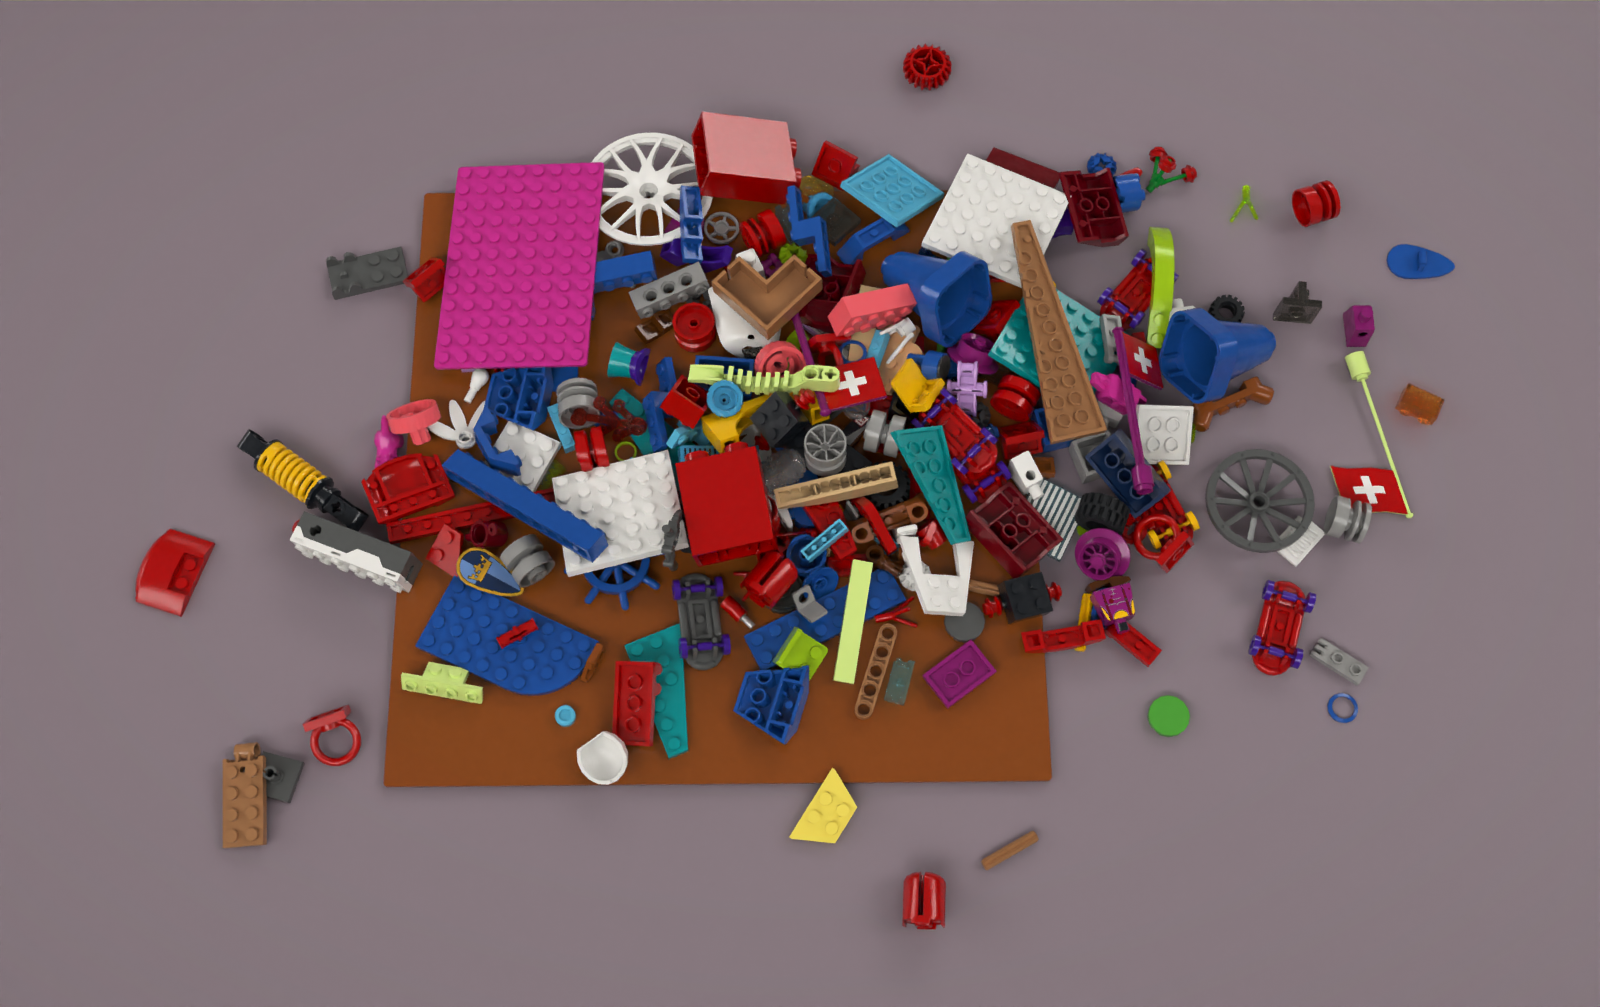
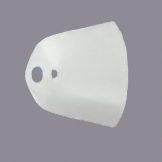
[708,287,781,359]

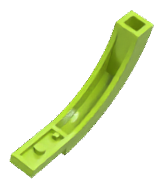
[1146,227,1175,348]

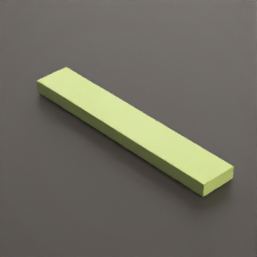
[833,559,873,684]

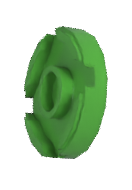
[1147,695,1190,737]

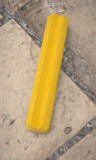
[1074,593,1093,652]

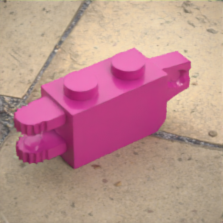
[1090,372,1147,415]

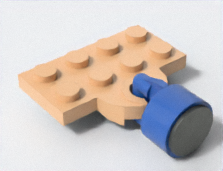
[879,324,950,395]

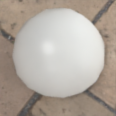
[577,731,628,785]

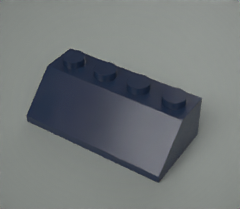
[1085,428,1171,519]

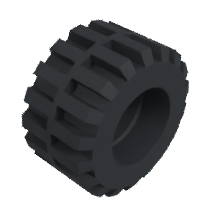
[864,461,911,511]
[1074,492,1130,535]

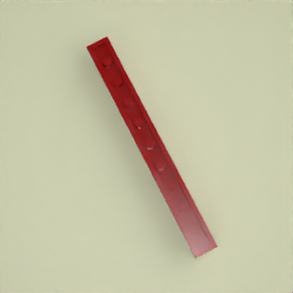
[386,488,556,544]

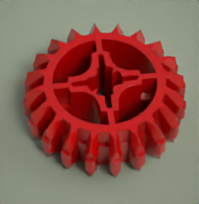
[903,43,952,91]

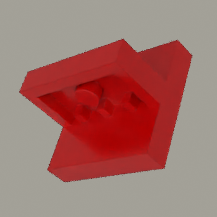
[811,140,860,191]
[403,257,446,303]
[973,300,1020,343]
[998,420,1045,460]

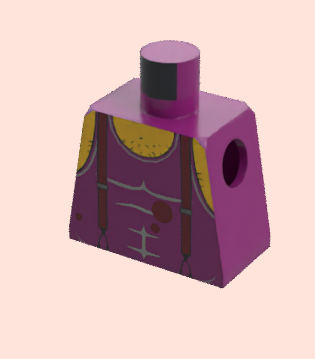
[1090,582,1135,634]

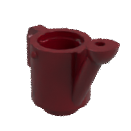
[465,519,508,549]

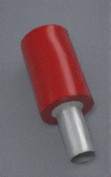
[720,595,755,629]

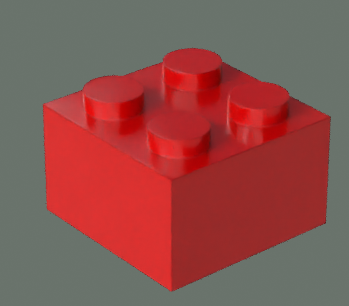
[660,374,708,429]

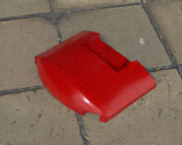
[361,453,455,524]
[135,529,215,617]

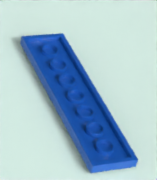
[744,569,906,670]

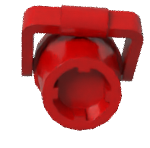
[915,517,947,550]

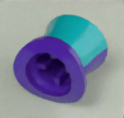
[607,342,651,386]

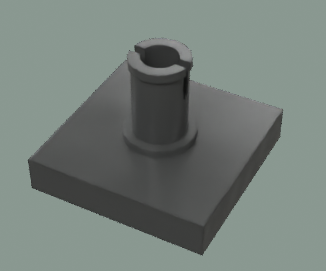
[262,751,305,803]

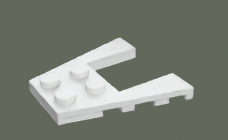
[897,536,974,616]

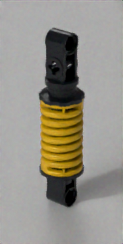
[237,429,369,532]

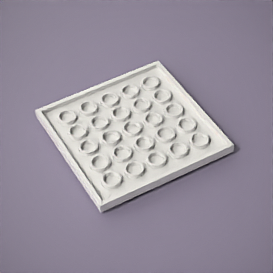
[921,153,1072,288]
[552,450,689,577]

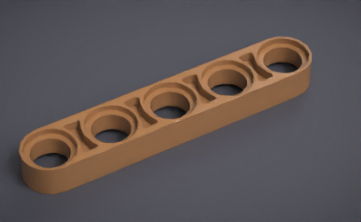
[854,623,897,720]

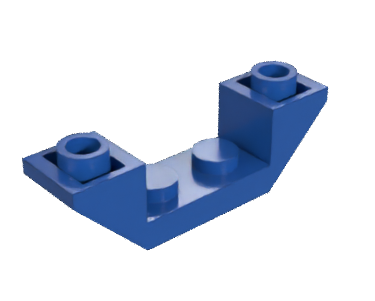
[837,217,910,265]
[473,407,522,476]

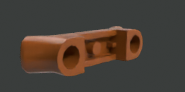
[1191,376,1274,432]
[846,492,931,543]

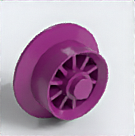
[947,333,999,374]
[1075,528,1131,581]

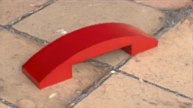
[1021,619,1106,653]

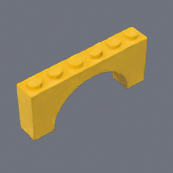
[701,391,830,454]

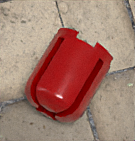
[740,551,798,610]
[902,872,946,930]

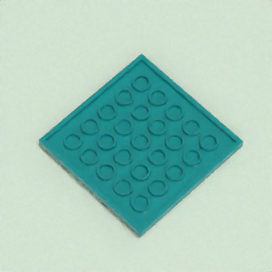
[988,289,1129,402]

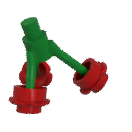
[1145,147,1197,193]

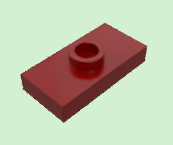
[826,554,867,577]

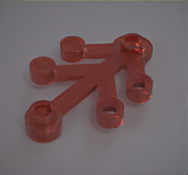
[570,396,648,442]

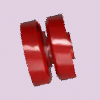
[672,302,717,353]
[990,375,1041,422]
[573,426,610,472]

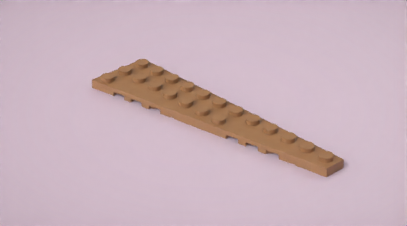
[1011,220,1107,445]

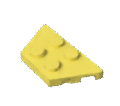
[789,768,857,843]

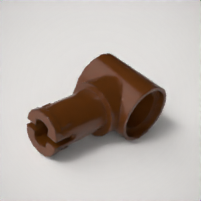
[866,545,904,578]

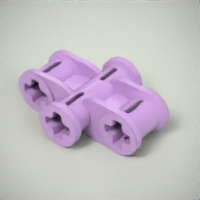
[947,361,988,417]

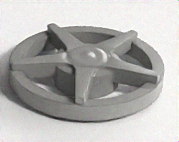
[704,212,739,245]

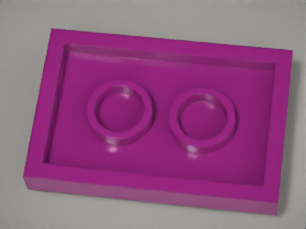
[922,640,997,709]

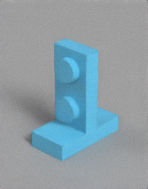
[666,418,711,449]

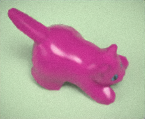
[374,415,404,468]

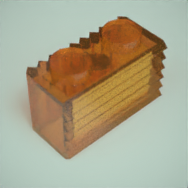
[1395,384,1445,425]

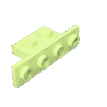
[401,662,483,704]

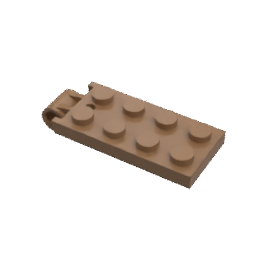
[223,742,267,848]

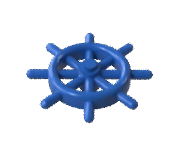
[564,554,664,610]

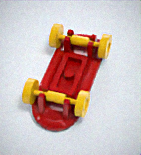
[1141,460,1200,550]

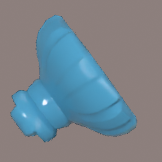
[803,192,836,224]
[707,380,743,418]

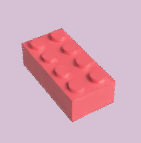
[827,283,917,337]

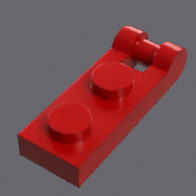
[1104,623,1162,667]

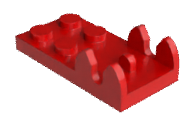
[612,661,663,746]

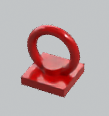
[800,333,852,366]
[1133,513,1194,573]
[303,704,361,766]

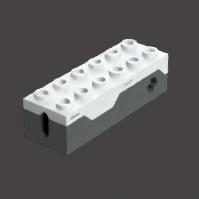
[290,511,423,593]

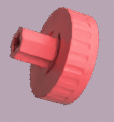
[754,341,806,377]
[386,399,441,445]

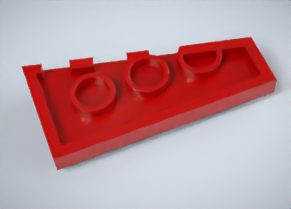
[802,501,857,562]

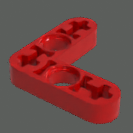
[849,496,897,555]

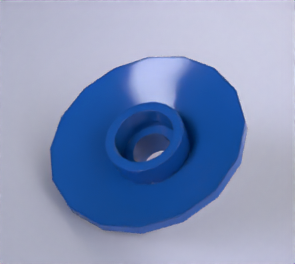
[802,567,839,600]

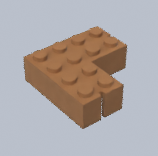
[711,255,823,340]

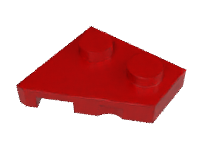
[425,524,464,577]

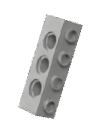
[629,261,710,319]

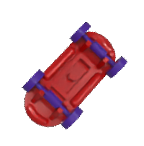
[1097,249,1179,331]
[911,387,998,475]
[949,415,1012,504]
[1248,580,1316,676]

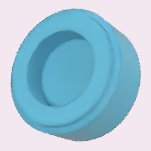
[555,705,576,727]

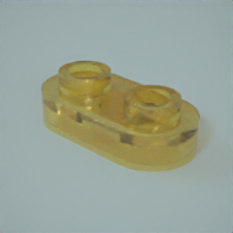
[799,176,834,198]

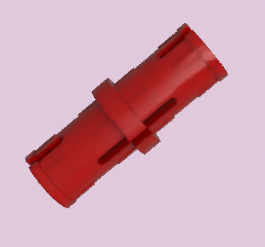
[496,618,539,649]

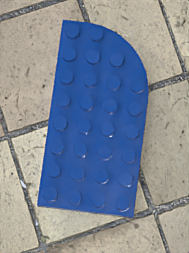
[415,575,599,696]

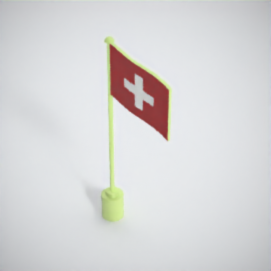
[1330,351,1413,518]

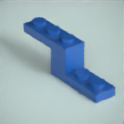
[786,185,832,277]
[642,357,677,453]

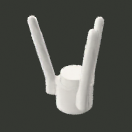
[880,317,916,364]

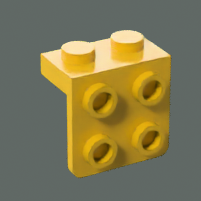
[891,358,945,413]

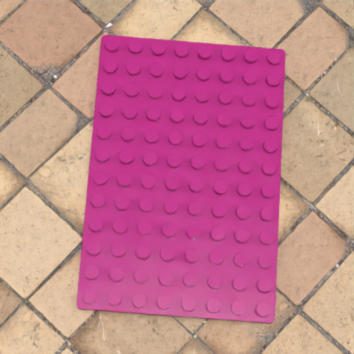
[434,162,605,370]

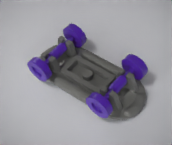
[672,573,731,670]

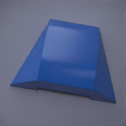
[484,367,554,431]
[733,665,809,745]

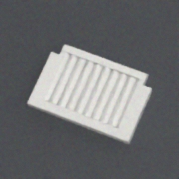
[1277,516,1325,567]

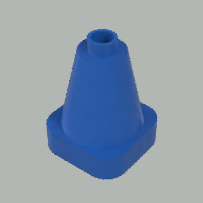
[881,251,992,348]
[1159,308,1276,404]

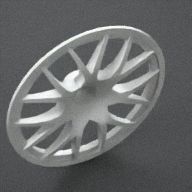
[591,133,713,246]

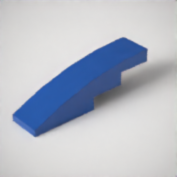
[680,185,703,264]

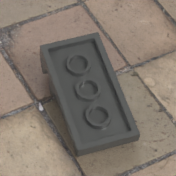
[326,247,408,300]

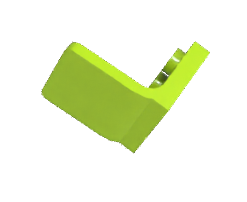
[772,626,828,681]

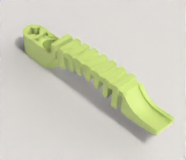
[688,365,840,395]

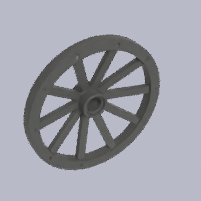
[1205,449,1315,553]

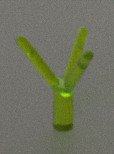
[1230,185,1258,223]

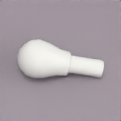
[464,369,489,404]

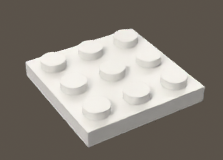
[1136,404,1194,465]
[485,421,562,492]

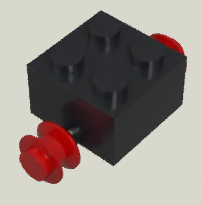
[750,389,816,451]
[982,572,1062,624]

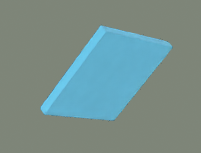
[840,154,944,228]

